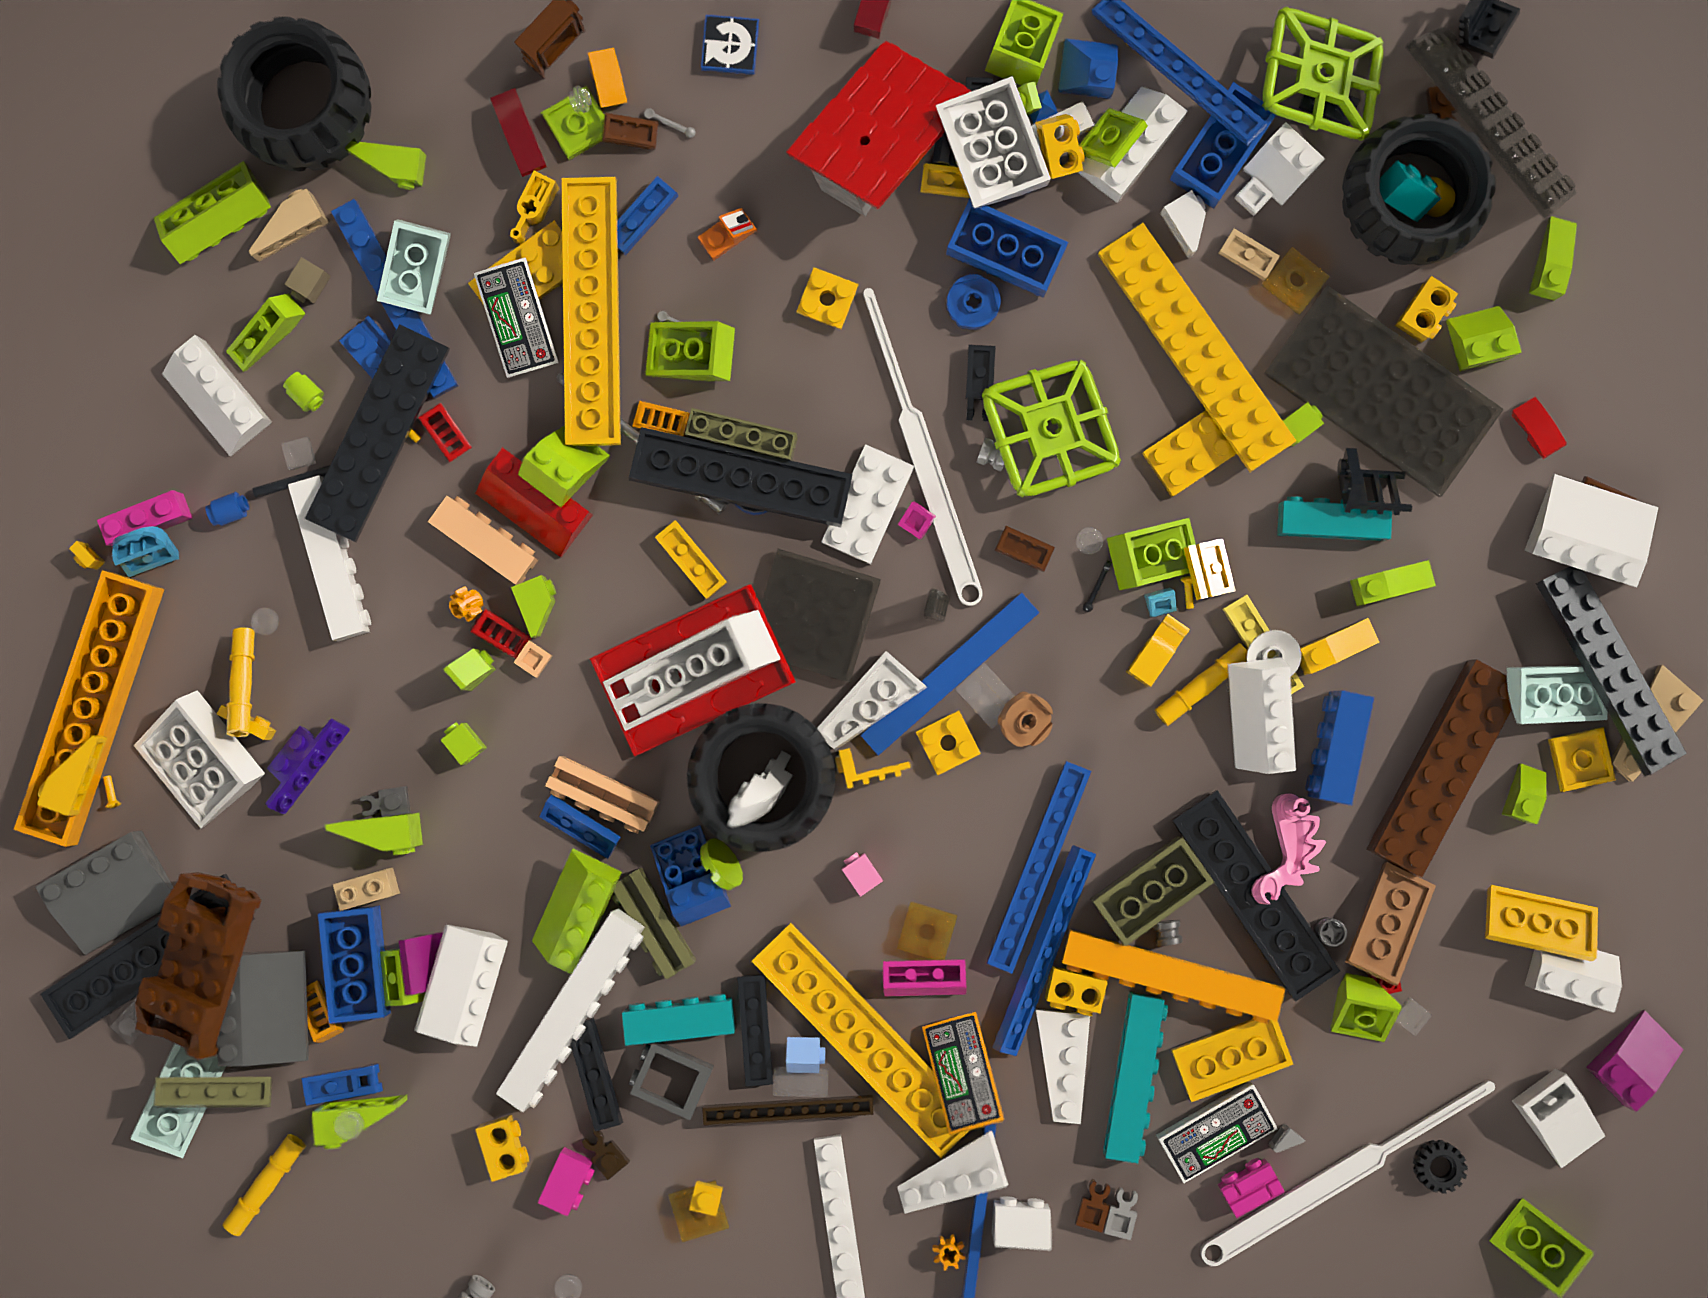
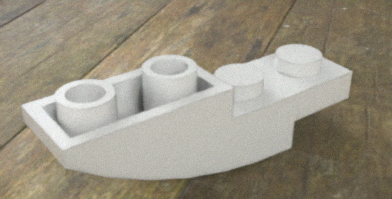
[728,751,793,827]

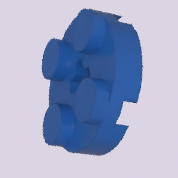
[947,274,1001,330]

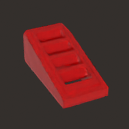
[418,403,472,462]
[470,607,531,659]

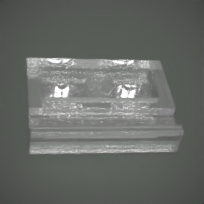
[955,663,1015,729]

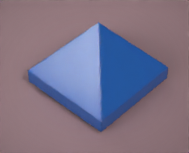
[1029,90,1058,124]

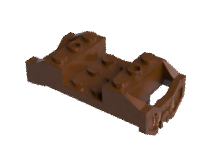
[135,872,261,1060]

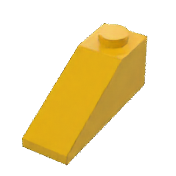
[1300,618,1379,675]
[37,736,108,816]

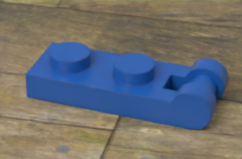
[302,1063,383,1106]

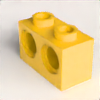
[1035,114,1085,179]
[1395,276,1458,343]
[1045,966,1108,1016]
[475,1114,529,1182]

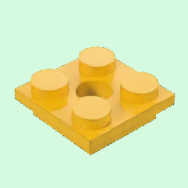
[796,267,859,330]
[916,710,981,776]

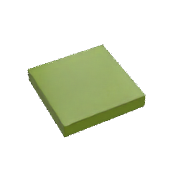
[541,86,604,160]
[1079,108,1148,168]

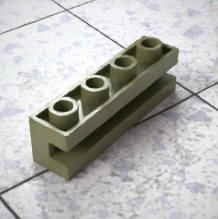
[685,408,798,461]
[611,867,696,980]
[154,1077,272,1108]

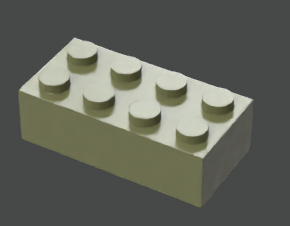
[1090,836,1214,946]

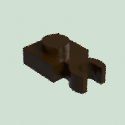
[582,1130,630,1180]

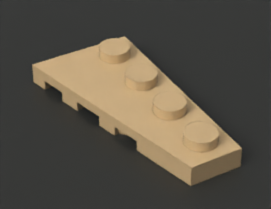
[1611,665,1704,782]

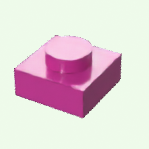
[898,501,936,539]

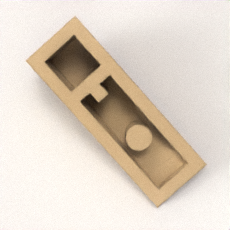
[249,188,329,261]

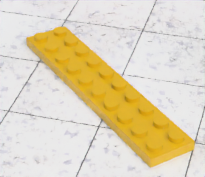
[562,177,621,446]
[1098,223,1296,473]
[752,923,968,1158]

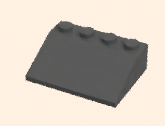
[36,830,173,955]
[217,951,309,1066]

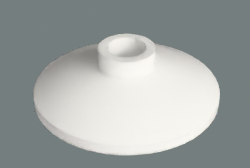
[1246,630,1301,677]

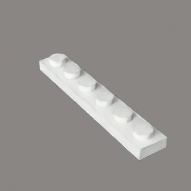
[814,1134,865,1298]

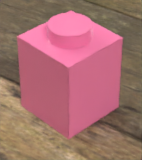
[842,852,883,897]

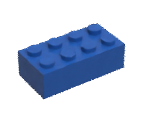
[1169,82,1276,209]
[946,198,1068,298]
[1305,690,1374,805]
[318,905,391,1024]

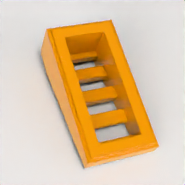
[632,401,690,437]
[306,980,344,1043]

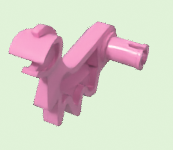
[1252,794,1326,904]

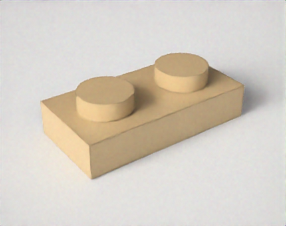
[1218,229,1280,281]

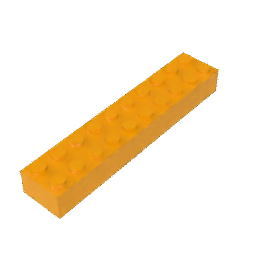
[14,570,165,847]

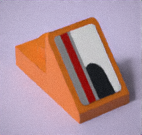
[698,208,757,261]

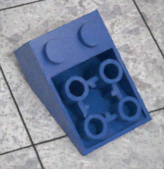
[650,825,731,927]

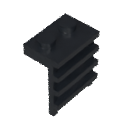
[1459,0,1520,59]
[1337,448,1412,515]

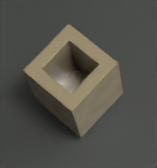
[284,257,331,304]

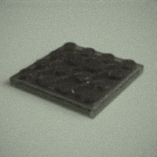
[761,549,881,683]

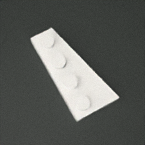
[817,651,927,750]
[1035,1009,1090,1124]
[897,1131,1008,1213]

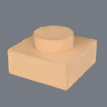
[514,640,552,678]

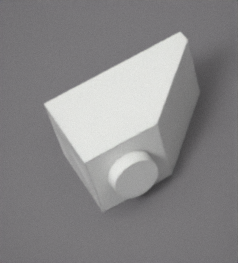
[1160,190,1206,259]

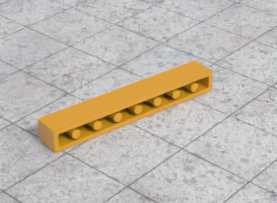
[1062,929,1285,1024]

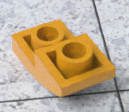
[587,47,627,108]

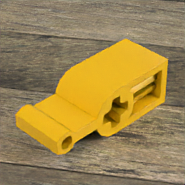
[510,171,559,245]
[1126,614,1190,687]

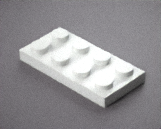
[822,444,914,565]

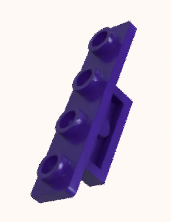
[266,719,350,814]

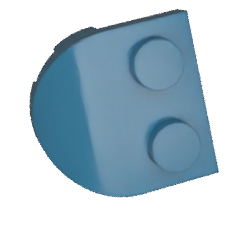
[112,526,179,577]

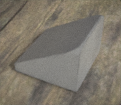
[1268,1124,1306,1153]

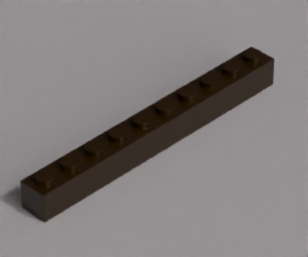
[702,1095,874,1125]

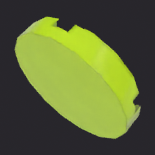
[700,838,743,890]

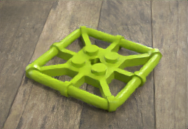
[1262,7,1384,141]
[981,359,1121,498]

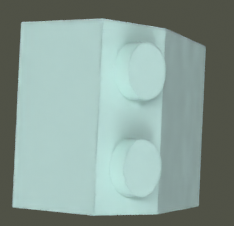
[377,219,451,315]

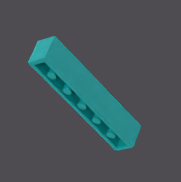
[1103,992,1168,1164]

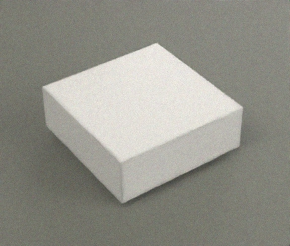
[1234,177,1274,216]

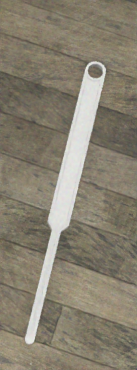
[864,288,982,606]
[1200,1080,1495,1266]

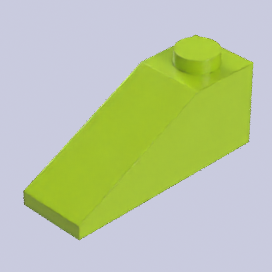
[345,141,426,190]
[1528,216,1577,301]
[226,294,306,371]
[1350,560,1436,606]

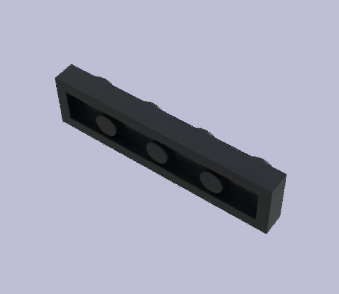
[737,974,773,1087]
[571,1017,623,1131]

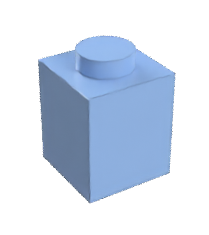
[786,1037,825,1073]

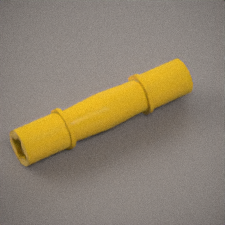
[226,628,255,737]
[1154,643,1247,726]
[222,1134,306,1236]

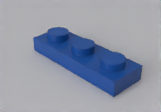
[617,176,678,256]
[539,794,620,859]

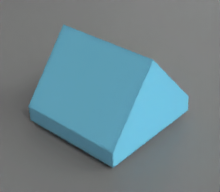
[1144,588,1177,617]

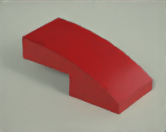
[1512,397,1567,459]

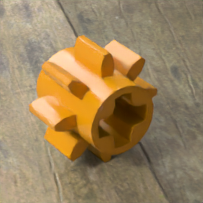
[449,586,483,622]
[932,1234,966,1271]

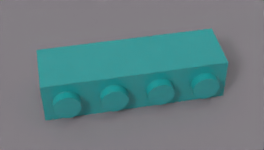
[1277,497,1392,541]
[622,994,736,1046]

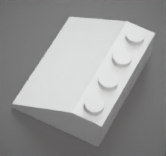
[936,76,1051,209]
[1525,474,1658,587]
[134,690,265,828]

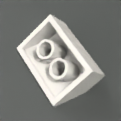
[1525,949,1622,1013]

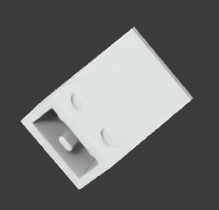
[1512,1069,1605,1168]

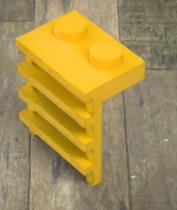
[835,748,911,788]

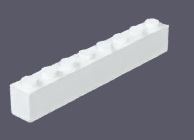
[496,909,645,1112]

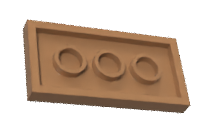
[1345,862,1436,986]

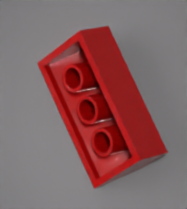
[475,447,593,557]

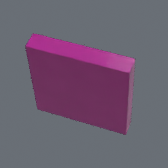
[398,931,444,995]

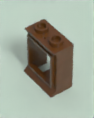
[514,0,585,79]

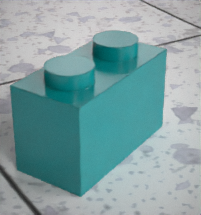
[1379,161,1441,222]

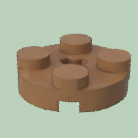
[998,691,1053,747]

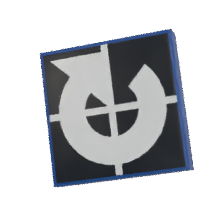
[701,15,759,75]

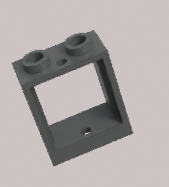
[629,1042,714,1120]

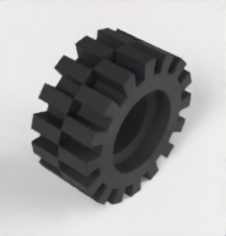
[1413,1140,1468,1194]

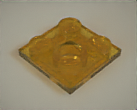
[1262,247,1330,315]
[897,901,958,960]
[669,1180,730,1242]

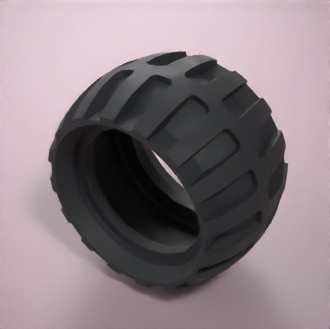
[217,16,372,172]
[1342,114,1496,266]
[687,703,836,852]

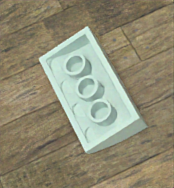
[1507,665,1608,724]
[131,1043,226,1158]

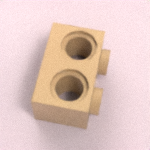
[333,867,400,911]

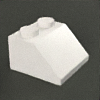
[1243,122,1325,206]
[992,1197,1051,1250]

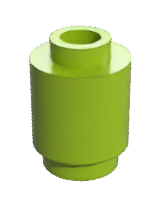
[283,372,324,412]

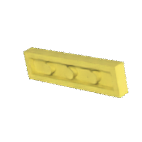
[1223,595,1304,694]

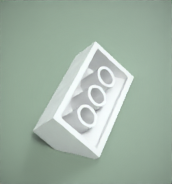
[1078,87,1188,203]
[162,335,272,456]
[1228,657,1296,774]
[415,925,508,1047]

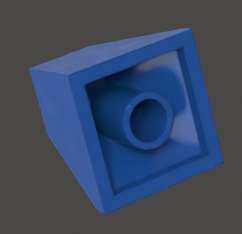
[1058,38,1118,99]

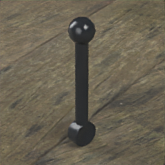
[1083,560,1112,612]

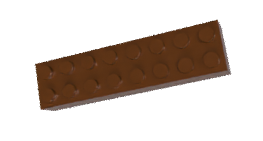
[1366,659,1512,877]

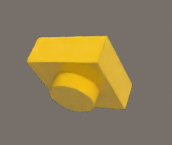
[69,541,105,570]
[689,1181,723,1216]

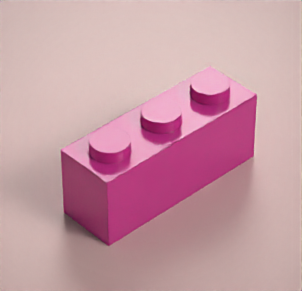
[97,490,193,546]
[883,960,966,996]

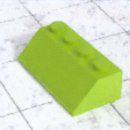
[154,161,271,264]
[532,848,622,974]

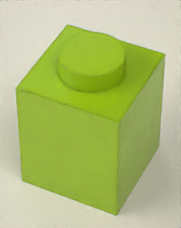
[1283,402,1324,446]
[441,722,487,765]

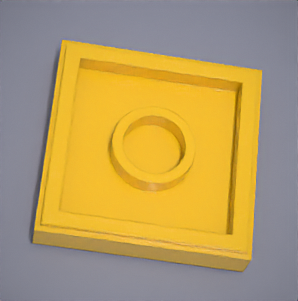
[1548,727,1616,792]

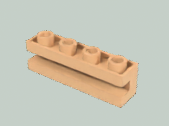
[428,496,539,585]
[545,756,660,834]

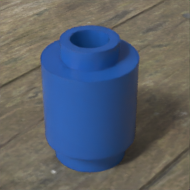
[205,492,249,526]

